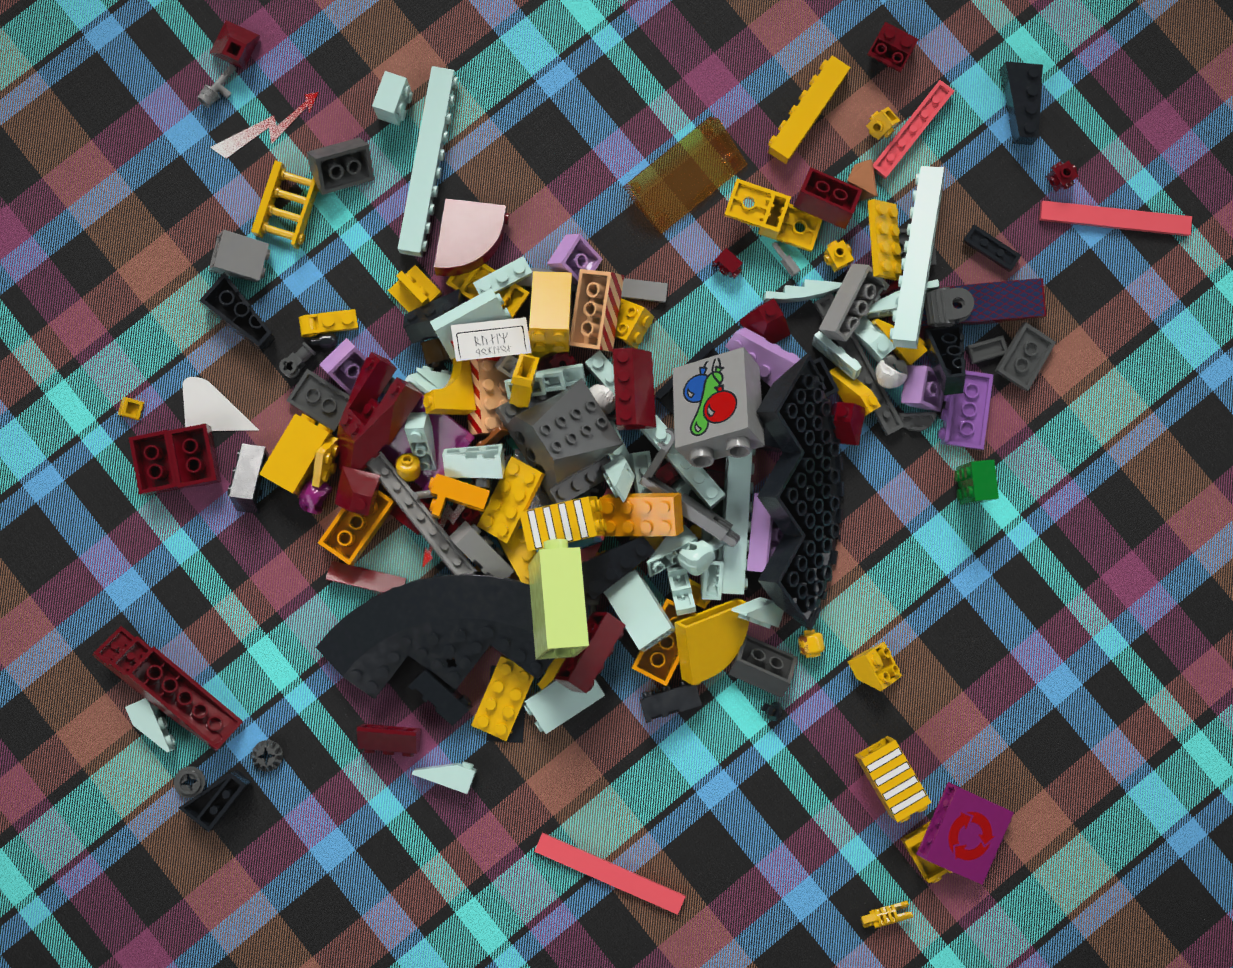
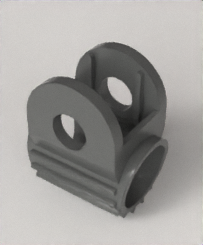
[924,287,974,327]

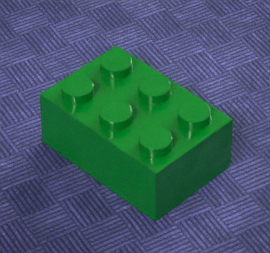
[954,460,999,505]

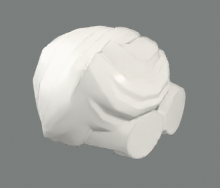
[875,354,908,389]
[589,384,616,415]

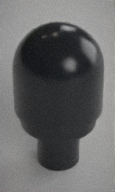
[311,333,338,349]

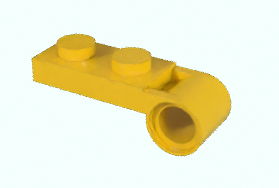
[299,309,358,337]

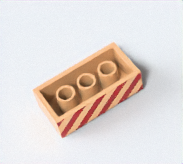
[569,269,624,352]
[467,358,510,436]

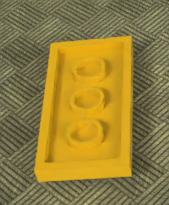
[868,199,902,280]
[477,456,545,544]
[471,654,534,741]

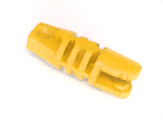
[861,901,913,928]

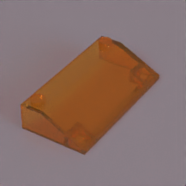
[623,116,747,234]

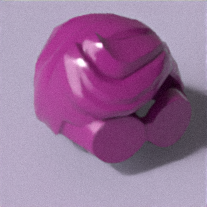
[299,479,332,515]

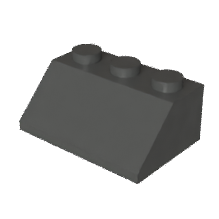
[307,137,374,195]
[729,635,798,698]

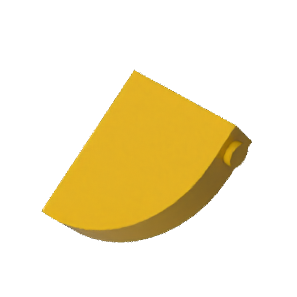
[674,598,749,685]

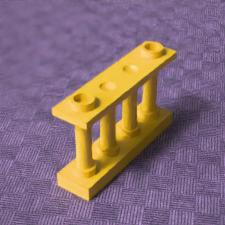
[251,160,320,249]

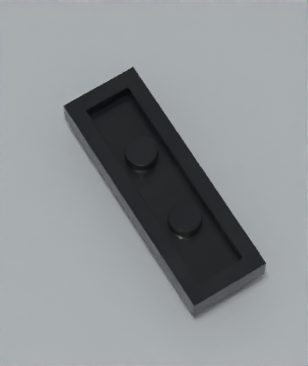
[962,224,1021,272]

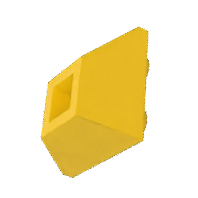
[848,642,902,691]

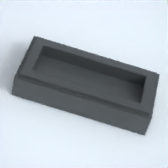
[966,335,1007,365]

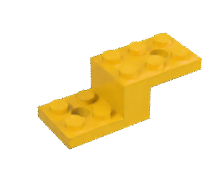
[724,179,822,252]

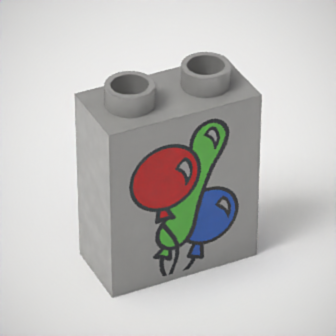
[673,347,765,468]

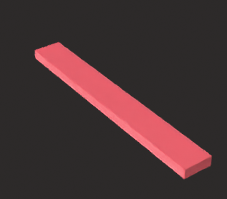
[1039,201,1192,236]
[534,832,686,915]

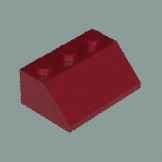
[167,423,221,488]
[357,723,421,757]

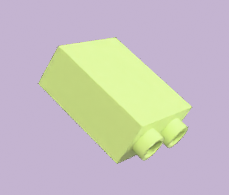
[528,539,589,660]

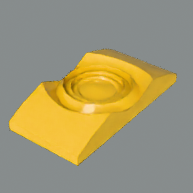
[446,264,530,319]

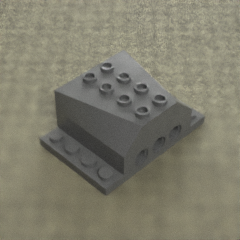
[495,378,623,504]

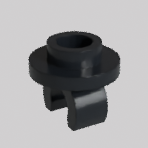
[761,702,783,721]

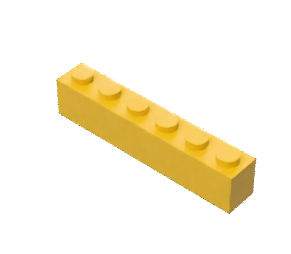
[768,55,851,164]

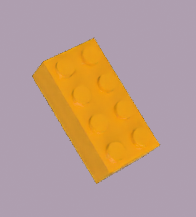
[318,489,397,566]
[599,493,684,536]
[631,598,697,686]

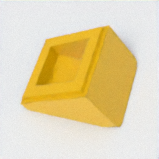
[118,397,145,420]

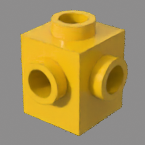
[866,107,900,140]
[823,240,854,273]

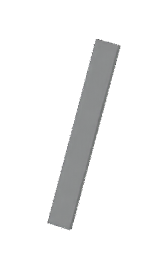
[516,268,668,303]
[366,451,477,575]

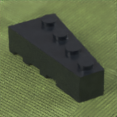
[999,61,1043,145]
[199,272,275,353]
[924,324,966,395]

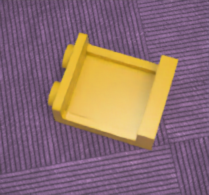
[901,821,952,883]

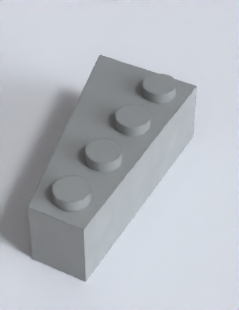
[819,264,890,341]

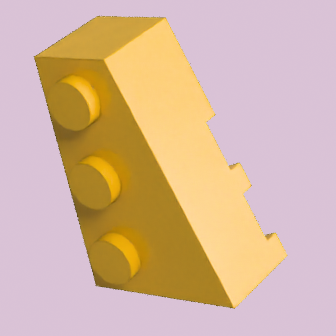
[497,528,537,585]

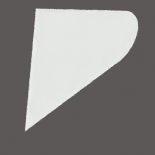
[182,377,259,431]

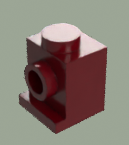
[712,248,743,279]
[653,462,680,487]

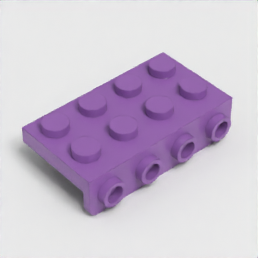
[938,370,994,450]

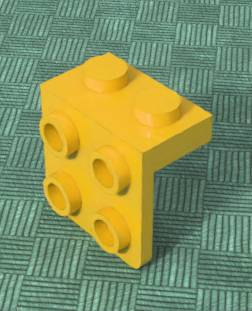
[615,298,654,349]

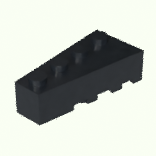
[581,536,655,600]

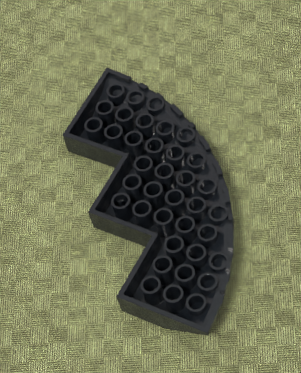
[756,354,844,631]
[316,573,587,699]

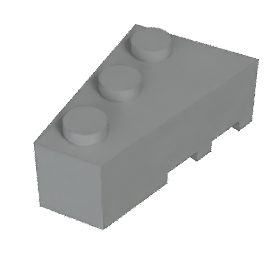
[449,521,514,578]

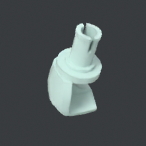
[677,537,726,576]

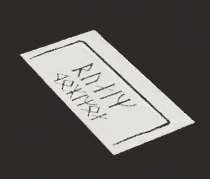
[451,317,532,361]

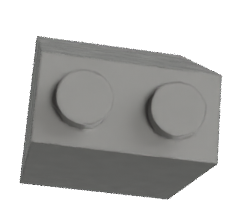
[208,230,271,282]

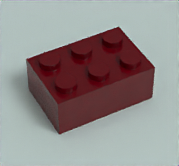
[793,167,862,229]
[129,430,183,496]

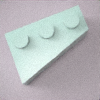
[442,444,505,479]

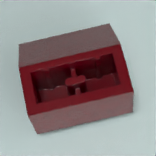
[867,22,918,72]

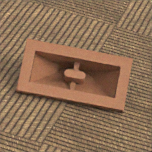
[847,159,878,202]

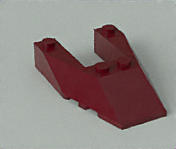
[335,352,423,471]

